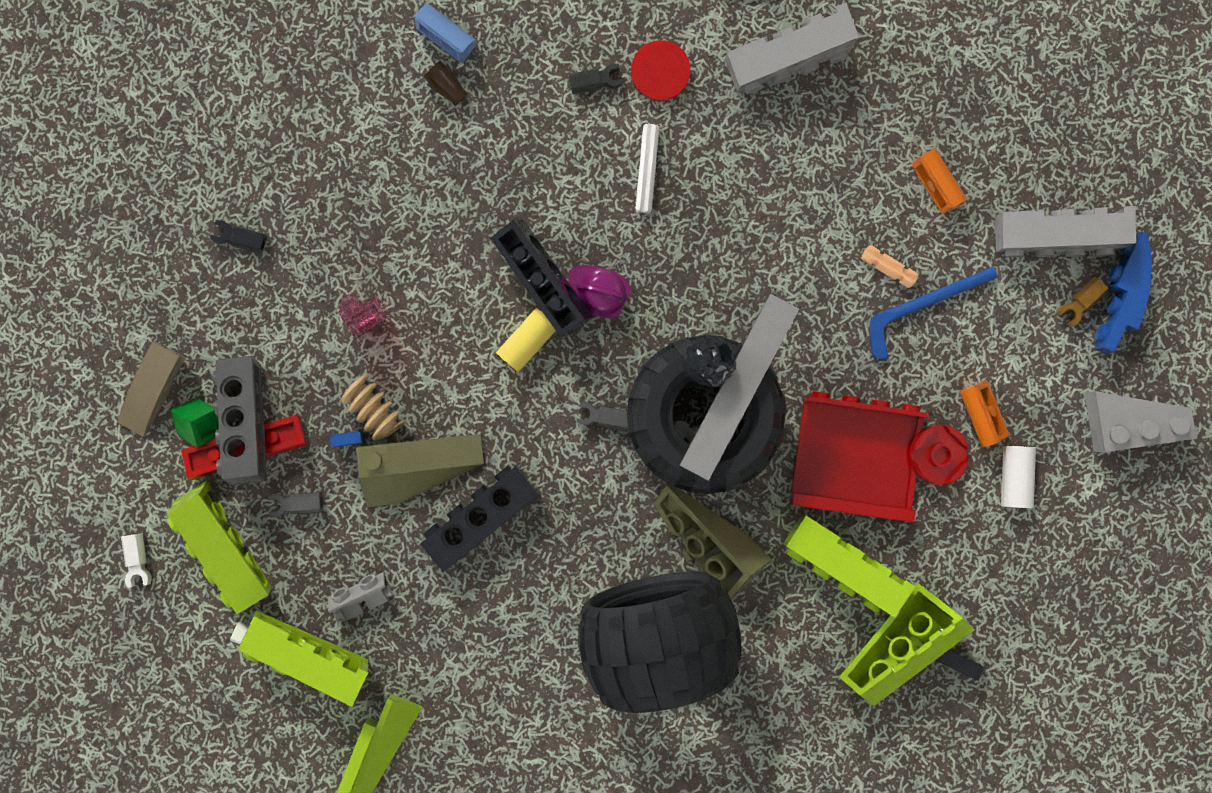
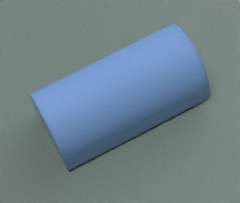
[415,3,477,62]

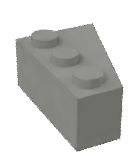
[1085,391,1197,452]

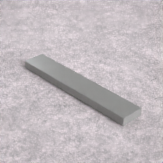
[680,294,799,481]

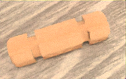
[861,245,918,288]

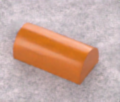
[912,148,967,214]
[960,380,1009,447]

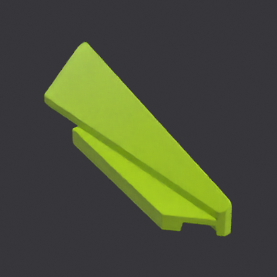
[337,694,422,793]

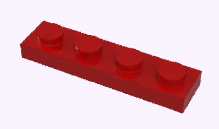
[181,414,307,481]

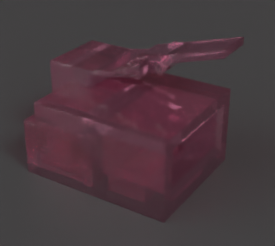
[338,292,391,338]

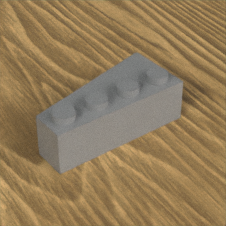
[725,3,859,94]
[995,206,1136,258]

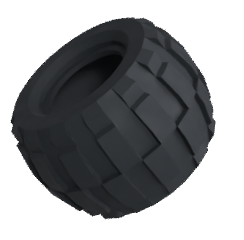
[627,335,787,494]
[578,572,741,713]

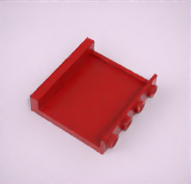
[789,391,929,522]

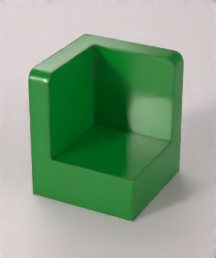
[170,398,219,448]

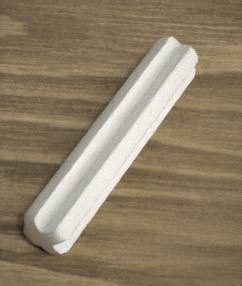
[635,124,659,214]

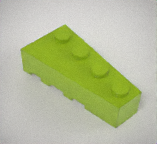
[167,481,271,614]
[783,514,916,618]
[839,583,975,706]
[238,610,368,707]

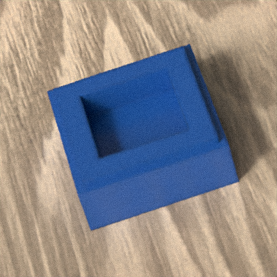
[329,431,366,447]

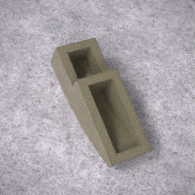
[117,341,186,437]

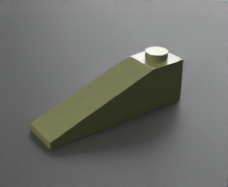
[356,434,484,507]
[654,484,772,600]

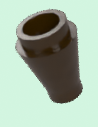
[423,61,468,106]

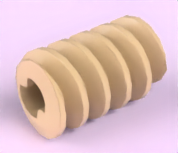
[341,373,406,442]

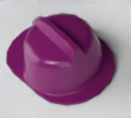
[568,265,631,319]

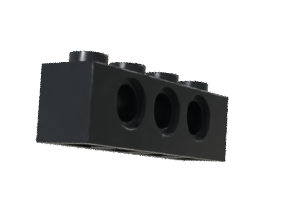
[490,220,594,337]
[420,466,540,572]

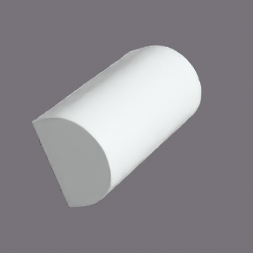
[1001,446,1036,508]

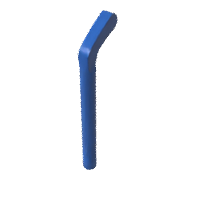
[869,267,998,359]

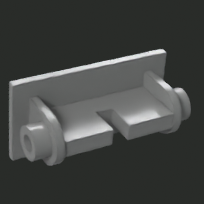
[328,572,393,622]

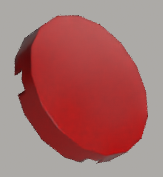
[631,40,690,101]
[909,424,969,485]

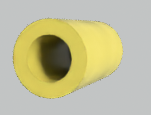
[496,308,556,373]

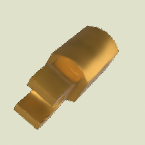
[1056,277,1109,327]

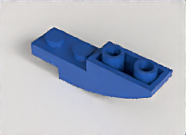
[1094,231,1152,354]

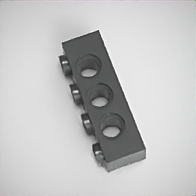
[212,356,267,486]

